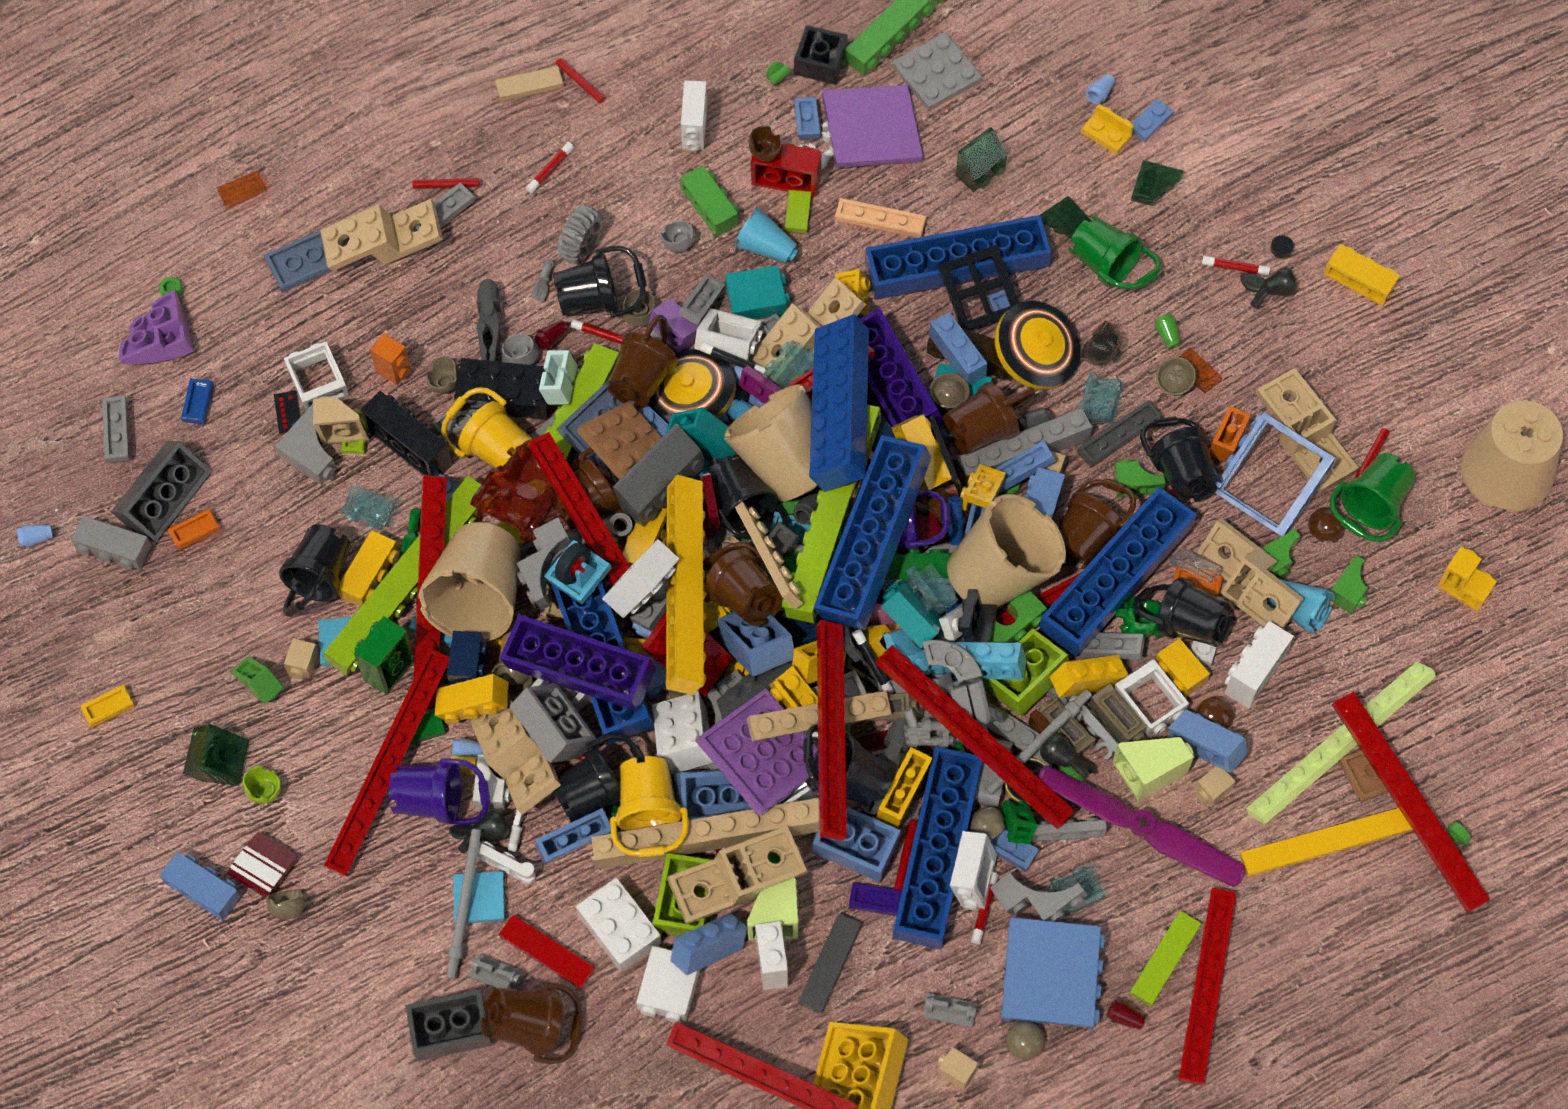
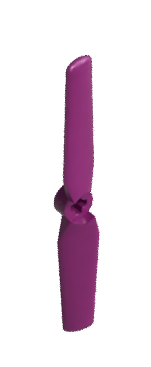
[1038,765,1245,887]

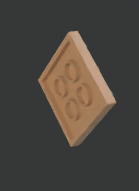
[577,401,662,480]

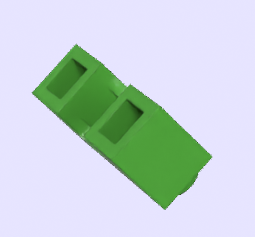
[990,590,1047,643]

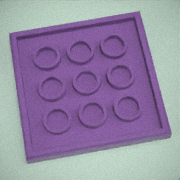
[822,85,923,168]
[695,688,818,817]

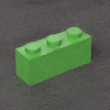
[680,165,740,237]

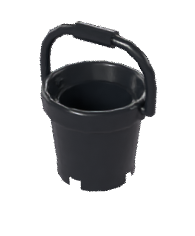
[553,245,647,317]
[1140,416,1221,503]
[708,455,788,540]
[279,524,351,617]
[1133,577,1234,648]
[803,724,892,806]
[553,733,645,823]

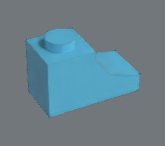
[883,628,931,675]

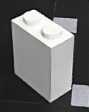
[755,921,788,991]
[636,946,700,1023]

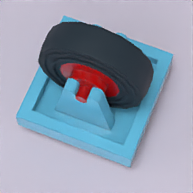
[544,539,612,605]

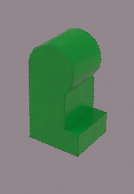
[1001,800,1037,844]

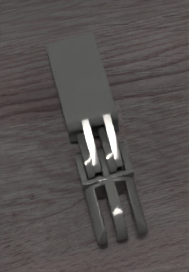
[476,279,501,362]
[862,718,908,818]

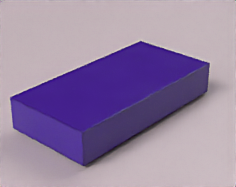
[849,882,902,916]

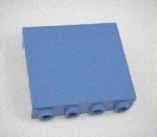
[1001,917,1105,1031]

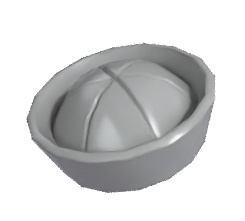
[501,334,540,365]

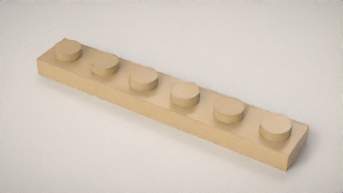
[735,502,803,609]
[747,691,892,742]

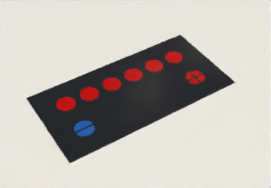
[274,390,300,434]

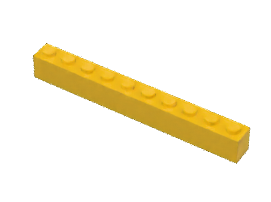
[666,475,706,695]

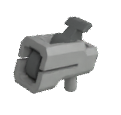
[946,677,1003,747]

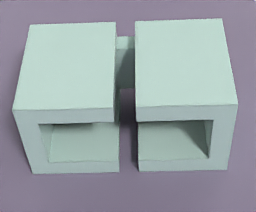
[539,350,578,405]

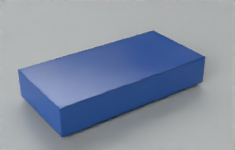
[181,378,214,425]

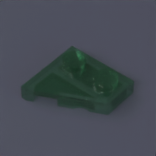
[1131,160,1184,206]
[1040,196,1092,239]

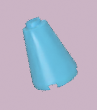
[734,207,798,263]
[1267,579,1335,635]

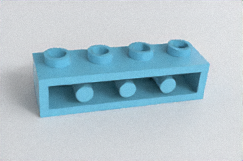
[930,642,1027,680]

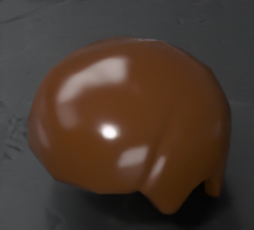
[748,126,783,161]
[1308,507,1345,543]
[1195,697,1235,729]

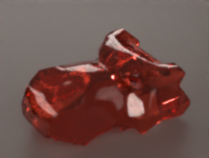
[470,443,564,543]

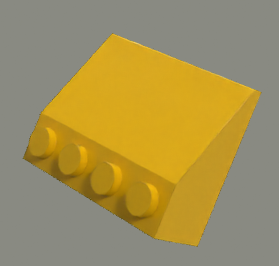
[813,1022,908,1109]

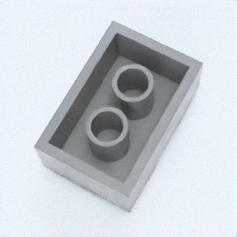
[510,684,596,763]

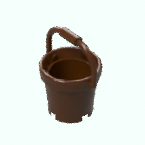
[607,314,678,408]
[943,382,1035,455]
[546,447,623,530]
[1058,479,1136,569]
[703,542,783,626]
[481,982,583,1064]

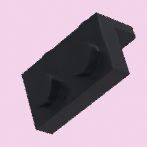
[958,589,997,643]

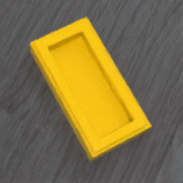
[80,684,135,728]

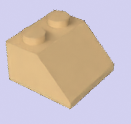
[313,396,369,445]

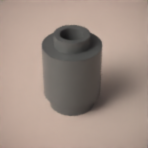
[1017,407,1053,432]
[794,492,818,525]

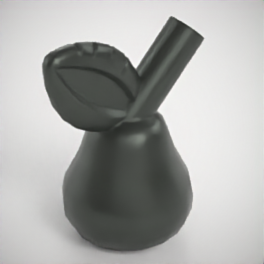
[1240,267,1297,309]
[1040,733,1094,778]
[449,809,509,854]

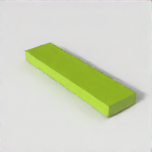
[1129,911,1202,1007]

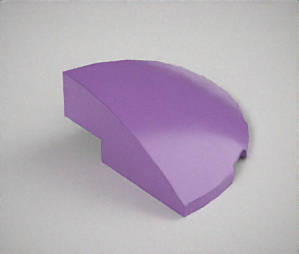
[119,290,194,364]

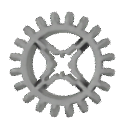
[557,205,603,265]

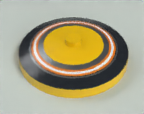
[995,301,1080,390]
[648,349,736,424]

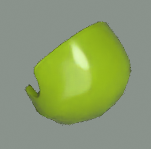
[243,765,282,804]

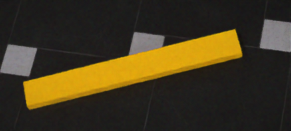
[1240,808,1413,877]

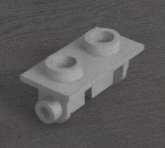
[468,954,524,990]
[923,993,977,1028]

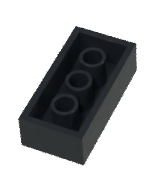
[454,358,550,420]
[361,391,452,476]

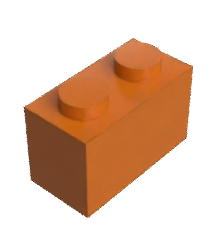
[370,333,411,385]
[1209,406,1251,462]

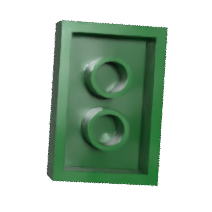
[354,616,414,696]

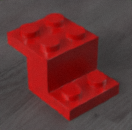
[641,613,733,696]

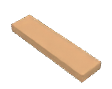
[835,198,926,238]

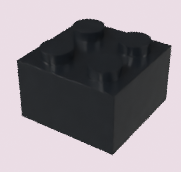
[794,25,848,85]

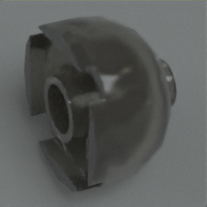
[1079,320,1123,366]

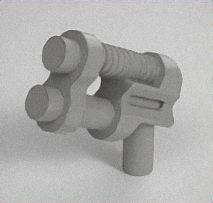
[903,708,954,747]

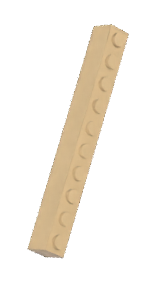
[591,798,819,869]

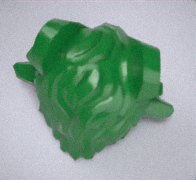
[1115,596,1162,639]

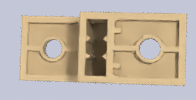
[320,199,443,271]
[750,277,866,384]
[1256,368,1359,494]
[1195,518,1304,629]
[470,692,561,815]
[667,826,807,925]

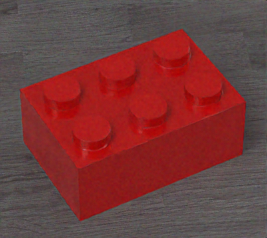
[751,143,822,197]

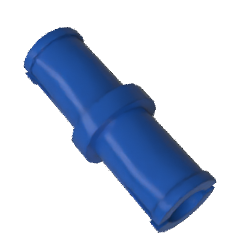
[947,496,965,545]

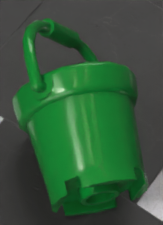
[1068,215,1161,289]
[1329,453,1416,542]

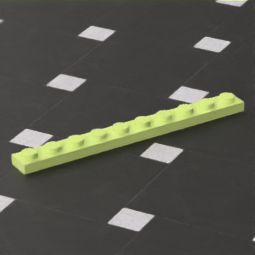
[1246,661,1436,825]

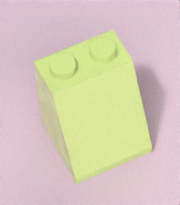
[1112,737,1194,802]
[747,878,798,941]

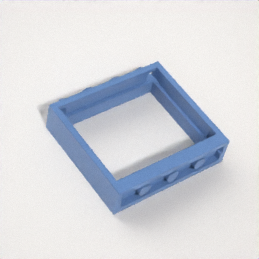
[1214,412,1337,536]

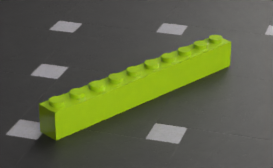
[498,343,619,551]
[782,405,881,624]
[324,476,491,676]

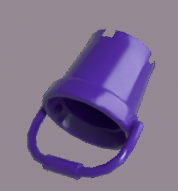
[897,490,951,550]
[389,758,491,825]

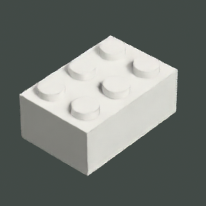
[602,539,679,618]
[1224,621,1294,709]
[652,691,713,775]
[576,878,662,973]

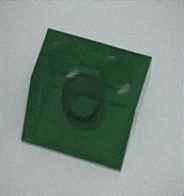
[956,127,1007,192]
[183,723,249,786]

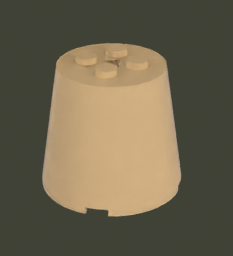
[724,384,817,501]
[1461,400,1563,512]
[947,494,1066,608]
[418,522,521,641]

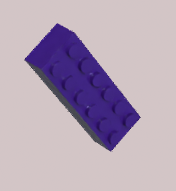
[860,308,944,430]
[500,615,656,712]

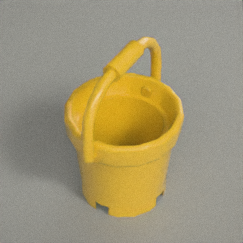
[441,387,533,477]
[610,756,689,858]

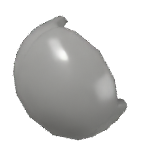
[659,221,695,252]

